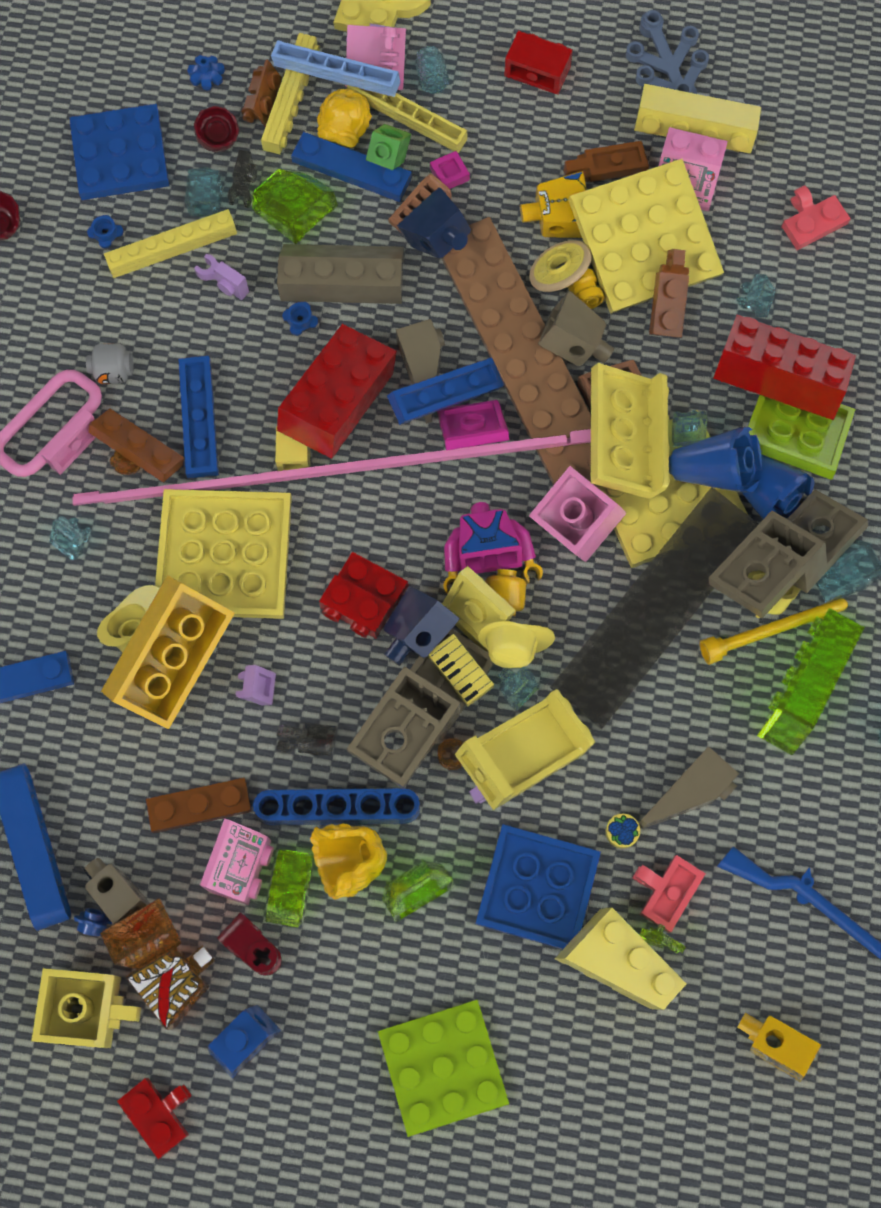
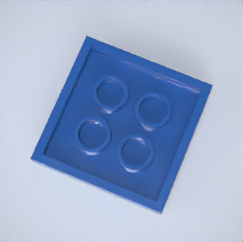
[69,104,170,200]
[475,824,601,950]

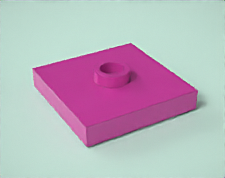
[437,400,509,450]

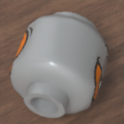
[86,343,134,384]

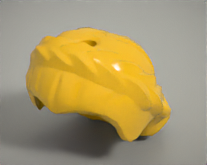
[317,88,372,148]

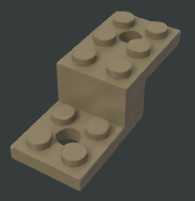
[708,489,868,618]
[347,629,494,789]

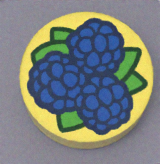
[605,814,640,849]

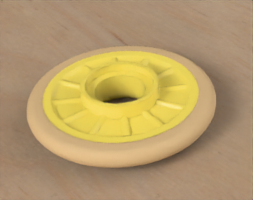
[529,240,591,292]

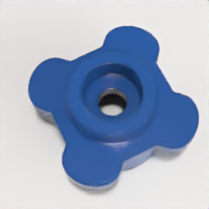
[87,215,124,249]
[282,302,318,336]
[74,908,112,936]

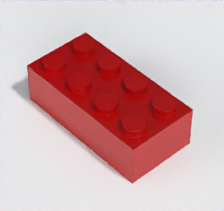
[713,314,856,420]
[277,324,397,459]

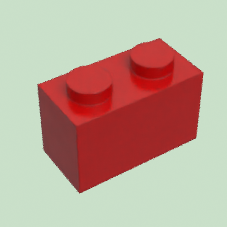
[504,30,573,95]

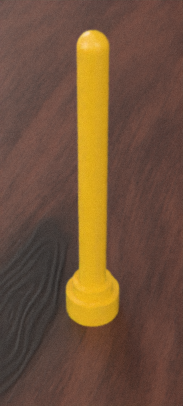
[699,598,848,665]

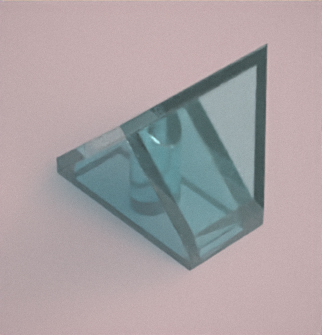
[816,539,881,603]

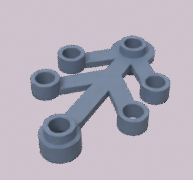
[626,10,709,94]

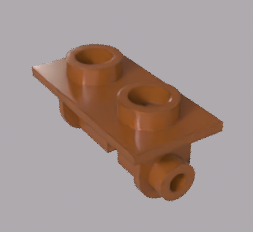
[241,59,282,127]

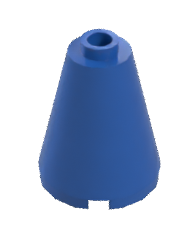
[669,427,762,493]
[741,455,815,519]

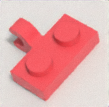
[781,185,851,250]
[632,855,706,933]

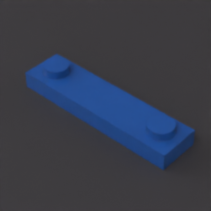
[291,132,412,202]
[178,356,219,479]
[387,357,504,425]
[0,651,74,703]

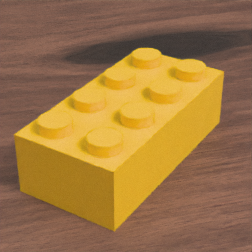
[101,575,235,729]

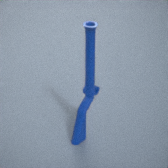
[717,846,881,960]

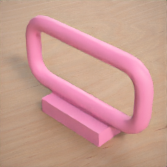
[0,370,102,477]

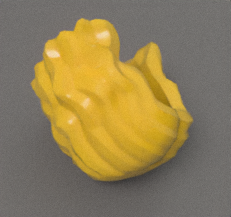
[310,823,387,900]

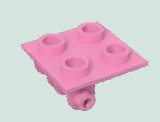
[345,25,406,90]

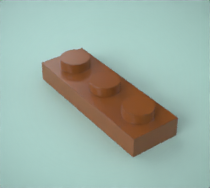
[88,408,184,483]
[146,777,252,833]

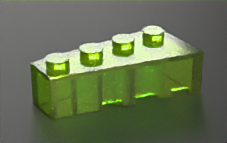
[757,608,865,755]

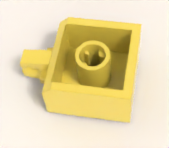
[31,968,141,1048]

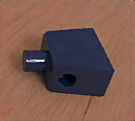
[397,187,471,258]
[384,586,460,666]

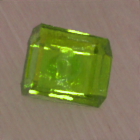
[252,169,338,245]
[382,859,454,923]

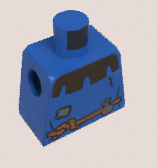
[208,1005,281,1079]

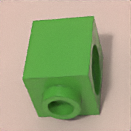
[366,124,412,170]

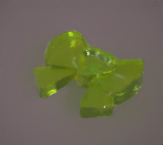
[639,924,686,954]

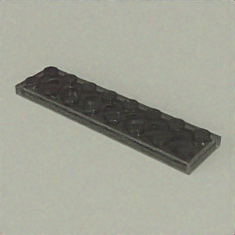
[550,487,759,729]

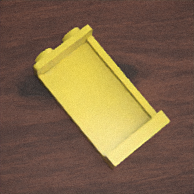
[455,689,595,810]

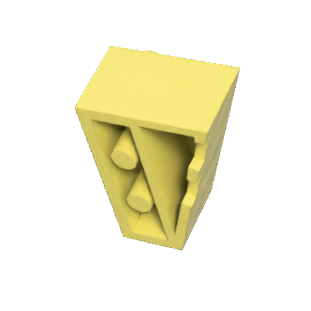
[555,907,686,1010]

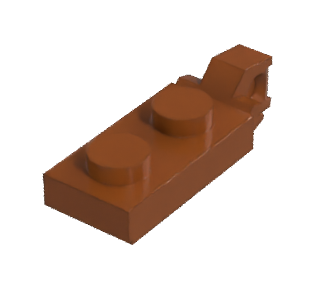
[563,141,649,182]
[649,249,689,338]

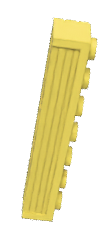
[261,33,320,155]
[347,85,468,153]
[104,209,237,278]

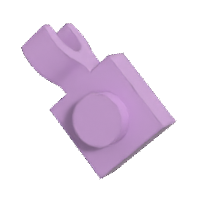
[194,254,249,300]

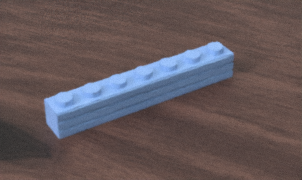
[271,40,400,97]

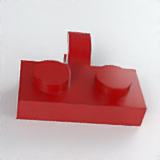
[117,1078,192,1159]

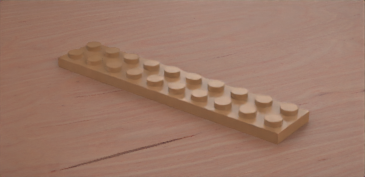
[441,217,595,486]

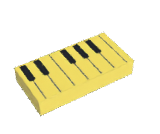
[428,634,494,707]

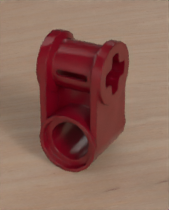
[217,912,282,976]

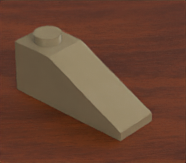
[396,319,445,424]
[639,746,739,829]

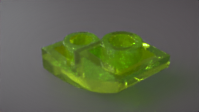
[265,849,313,928]

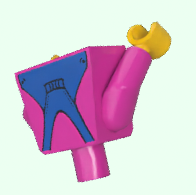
[443,502,543,594]

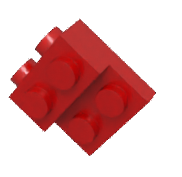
[319,552,408,639]

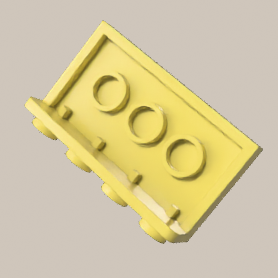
[591,363,670,499]

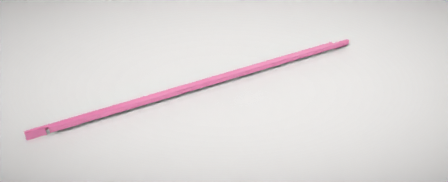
[72,429,591,506]

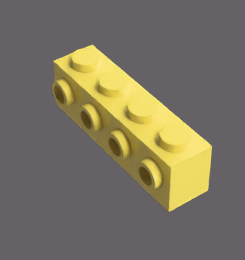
[634,84,761,154]

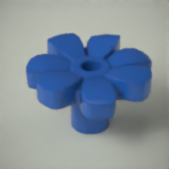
[187,55,225,91]

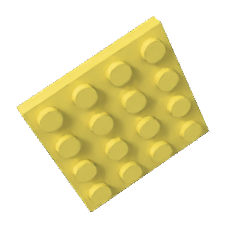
[568,159,724,314]
[595,410,750,568]
[155,489,292,619]

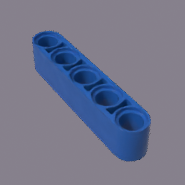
[0,763,71,931]
[253,788,420,825]

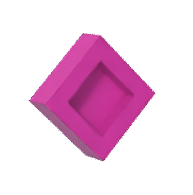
[430,151,470,189]

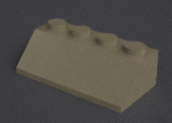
[277,244,404,304]

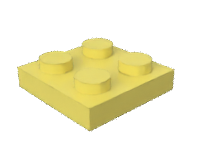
[442,566,516,651]

